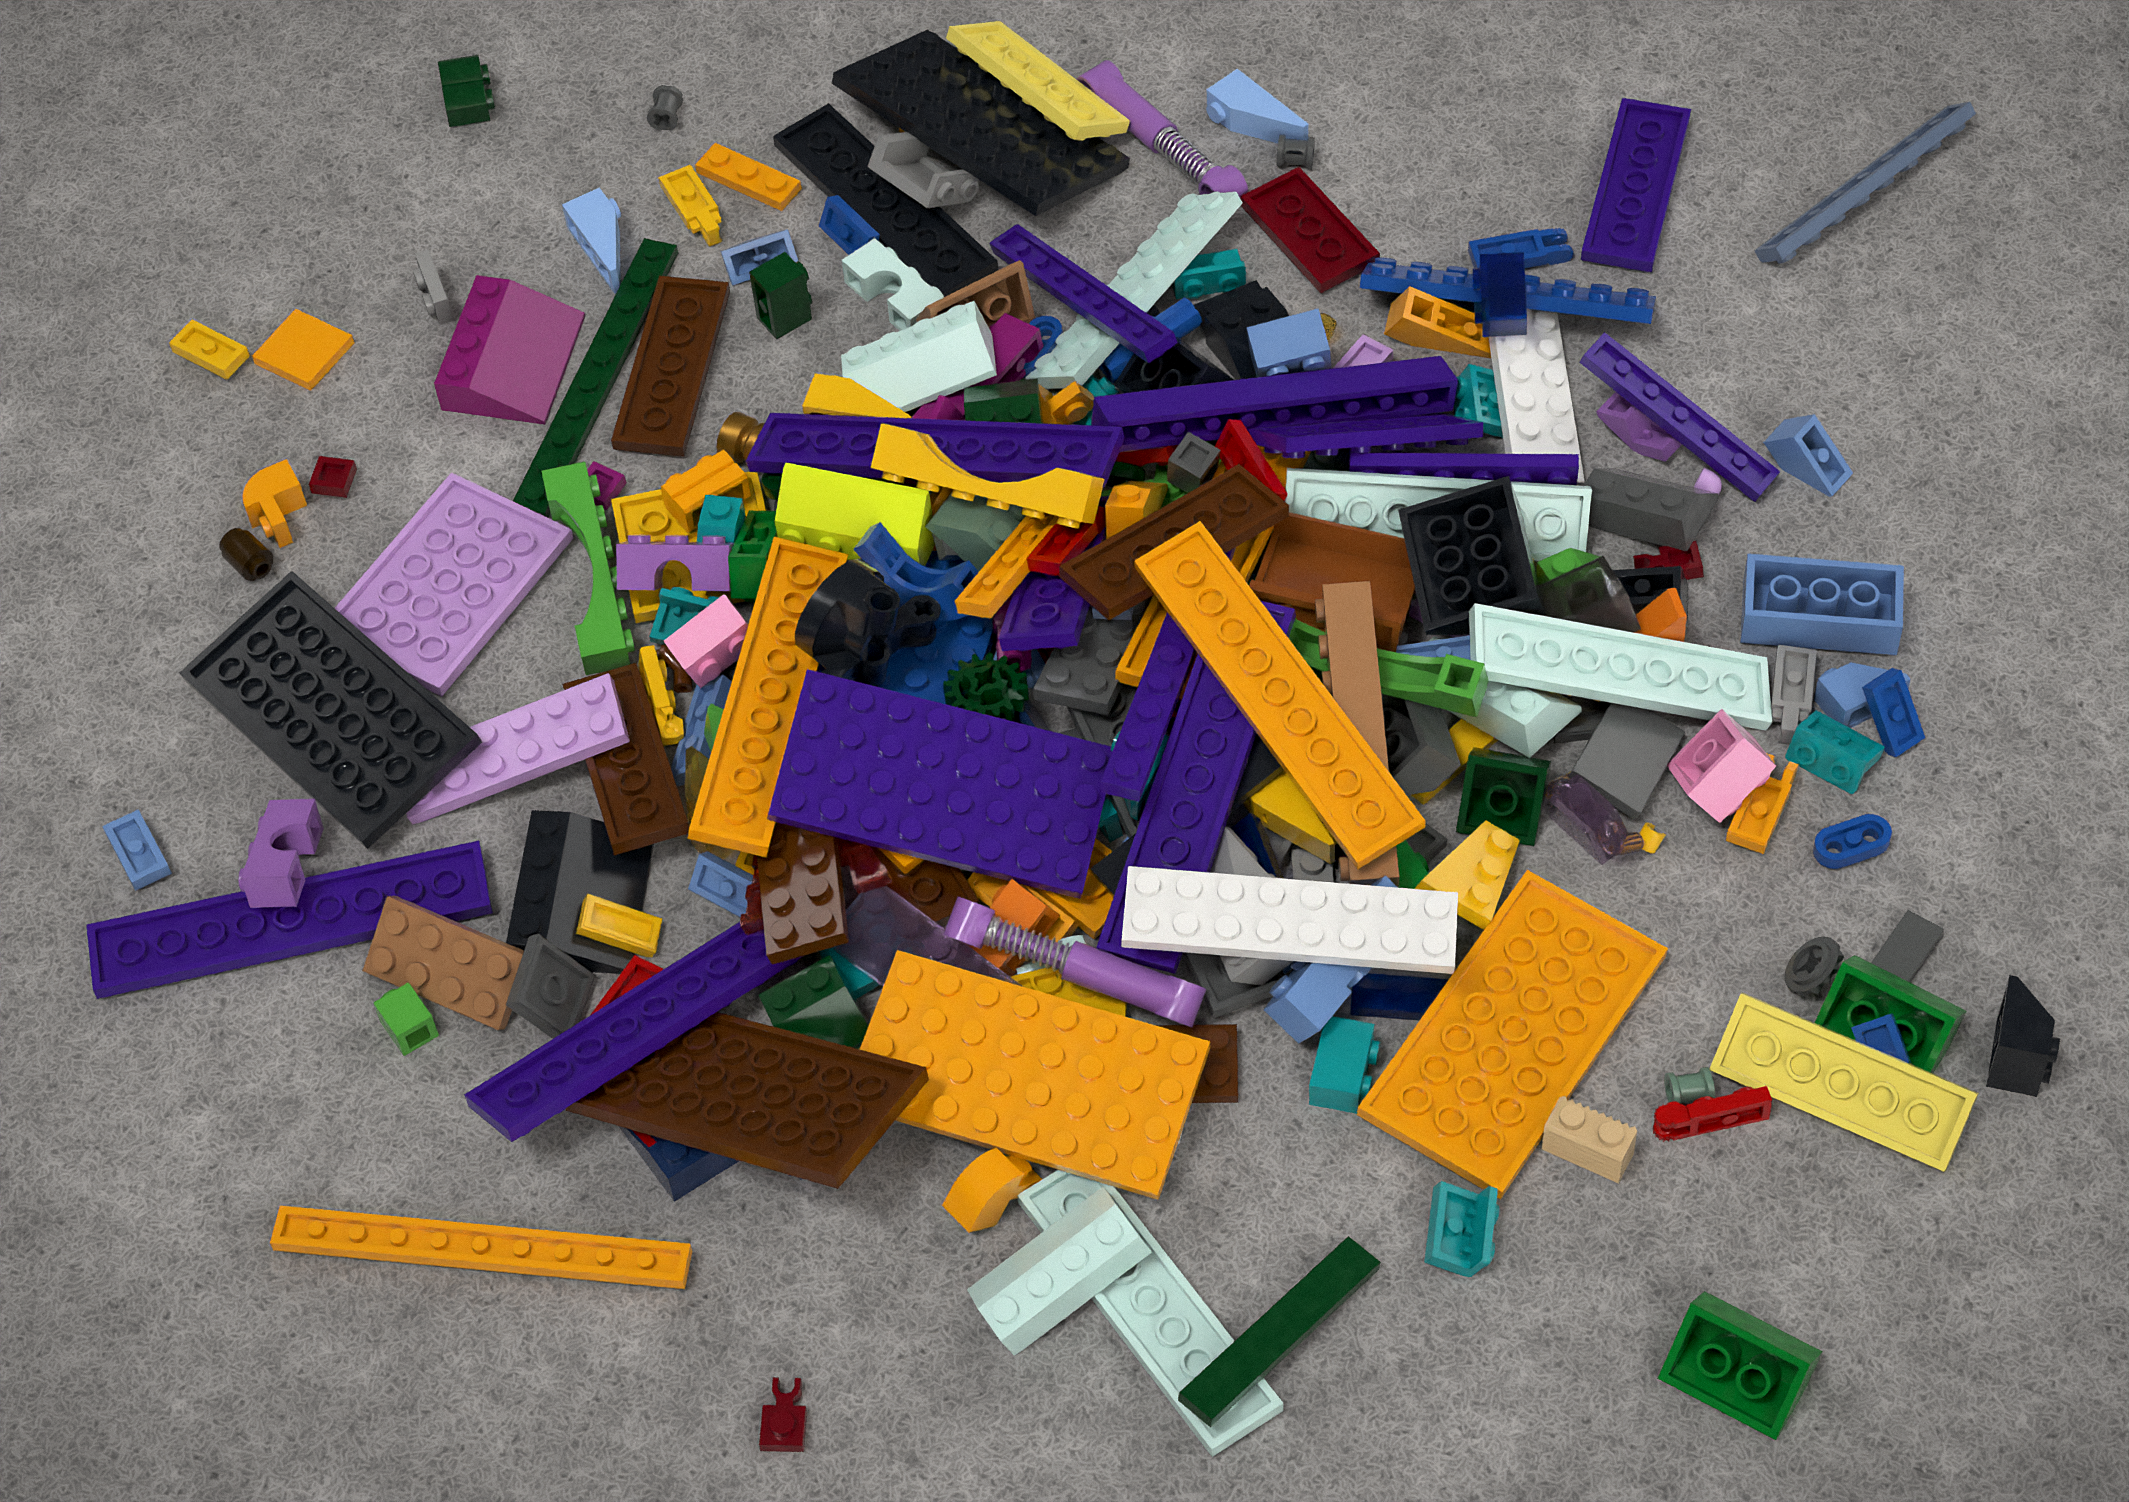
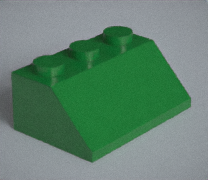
[1814,955,1967,1073]
[1657,1291,1823,1440]

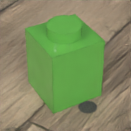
[373,982,439,1056]

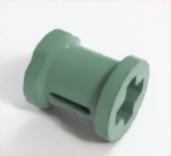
[1664,1067,1715,1104]

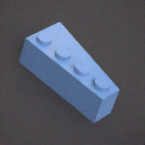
[1264,875,1398,1044]

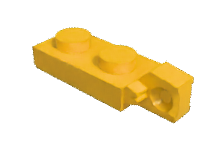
[658,165,722,247]
[638,645,684,746]

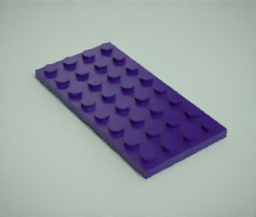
[767,669,1112,899]

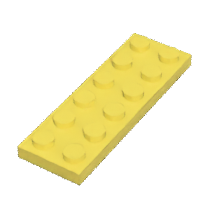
[946,21,1130,141]
[1710,993,1979,1172]

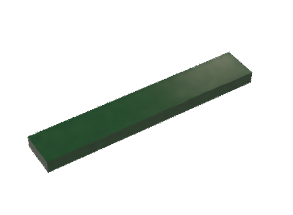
[1178,1236,1381,1427]

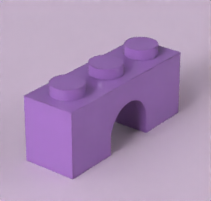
[616,535,734,591]
[238,799,324,908]

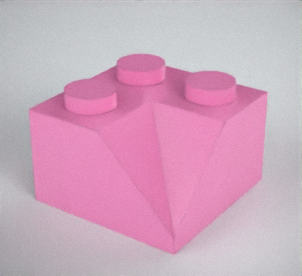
[1667,709,1776,823]

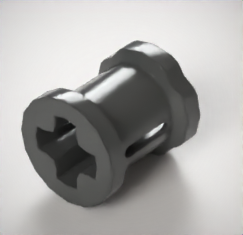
[647,85,683,131]
[1277,135,1315,169]

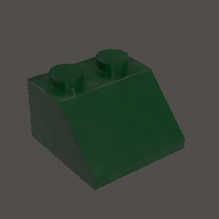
[964,378,1043,424]
[1456,747,1551,846]
[759,955,869,1049]

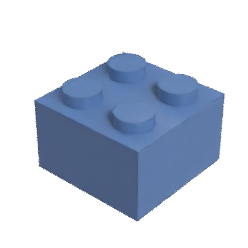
[1247,308,1332,377]

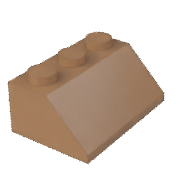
[916,260,1035,327]

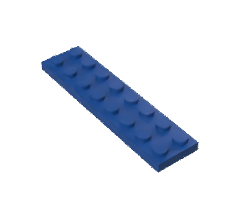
[1360,257,1656,324]

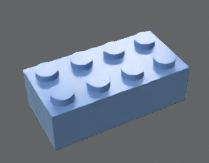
[1740,554,1904,655]

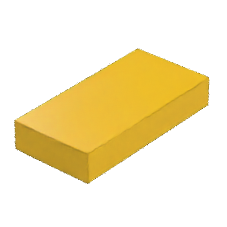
[576,894,662,958]

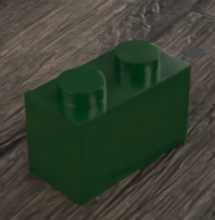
[749,252,813,340]

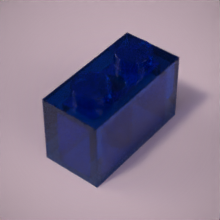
[1472,252,1527,337]

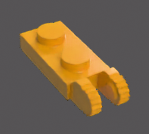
[1726,753,1799,854]

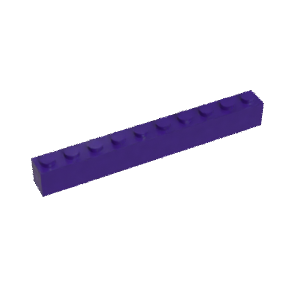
[1091,356,1458,452]

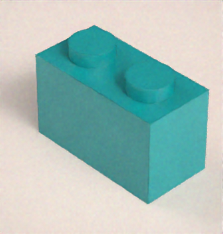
[1309,1016,1381,1114]

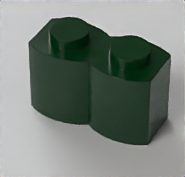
[438,55,495,127]

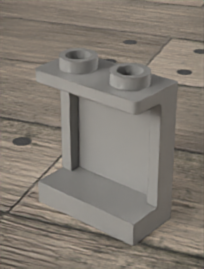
[868,132,979,208]

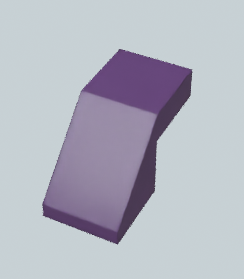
[1596,392,1682,461]

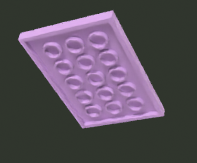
[335,473,574,697]

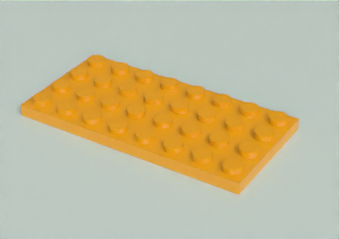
[1357,870,1668,1200]
[860,950,1211,1200]

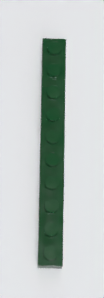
[513,238,678,518]

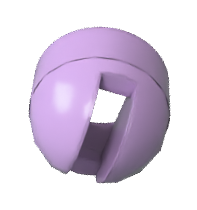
[1694,468,1722,495]

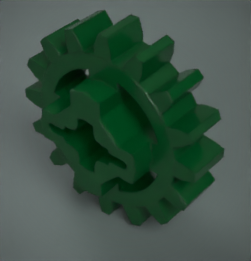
[943,653,1029,721]

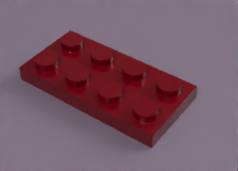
[1240,167,1380,293]

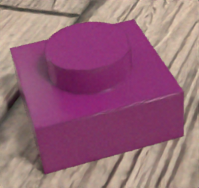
[587,461,627,510]

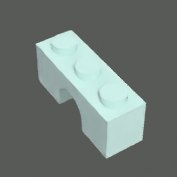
[842,238,944,331]

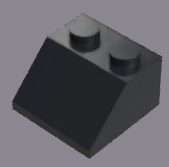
[1205,287,1289,380]
[1986,975,2060,1097]

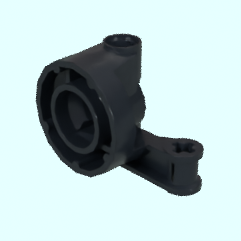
[795,558,941,687]

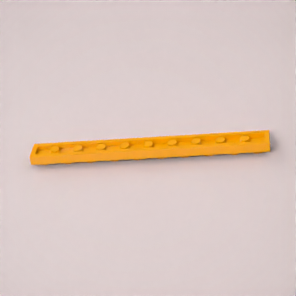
[270,1206,693,1289]

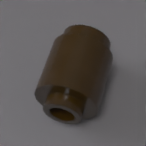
[219,528,273,581]

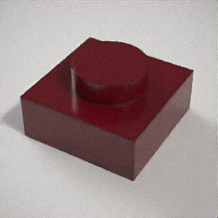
[309,456,357,498]

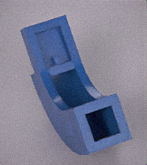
[854,522,979,621]

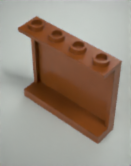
[1249,512,1415,652]

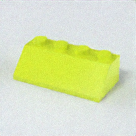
[775,463,935,566]

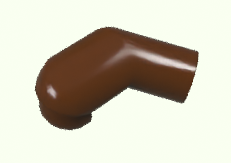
[656,644,693,693]

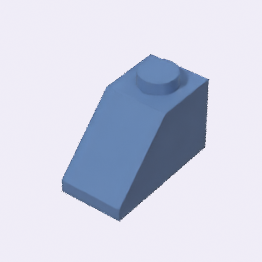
[1763,414,1853,497]
[1814,662,1911,728]

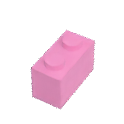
[664,594,748,688]

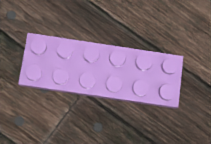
[406,673,630,824]

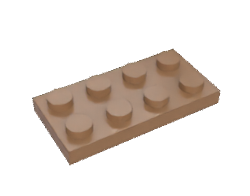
[362,895,524,1030]

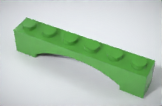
[541,462,635,675]
[1289,618,1489,718]

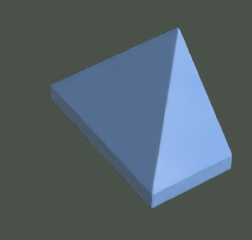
[720,229,798,285]

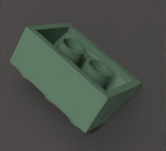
[925,492,1025,571]

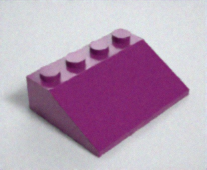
[434,275,585,425]

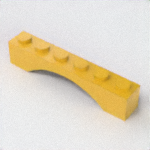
[870,423,1105,529]

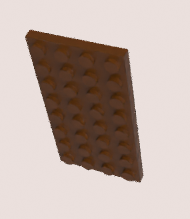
[566,1012,929,1189]

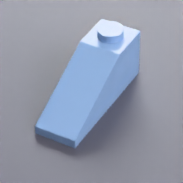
[1206,69,1309,143]
[562,187,621,294]

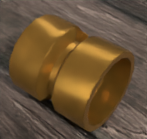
[716,412,765,473]

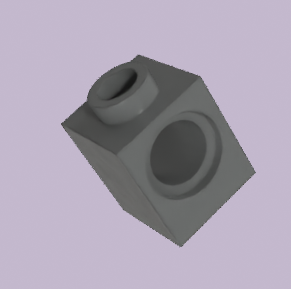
[1167,432,1220,493]

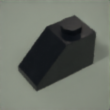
[1603,566,1688,620]

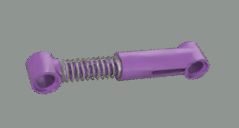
[1076,60,1248,197]
[943,897,1206,1028]

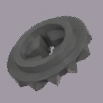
[1785,936,1844,997]

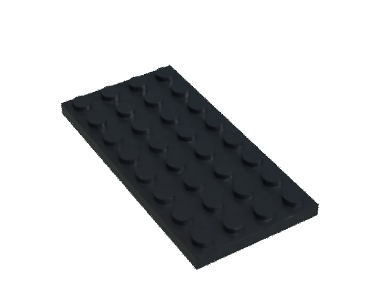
[832,29,1130,216]
[179,571,482,849]

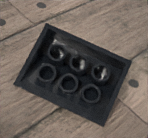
[1398,476,1547,635]
[506,810,654,974]

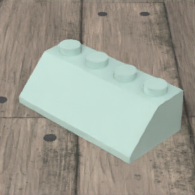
[841,301,997,412]
[1429,636,1582,758]
[967,1187,1152,1355]

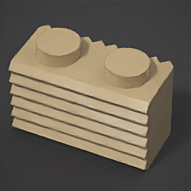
[1542,1096,1637,1183]

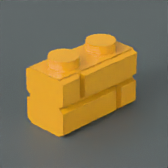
[661,449,751,533]

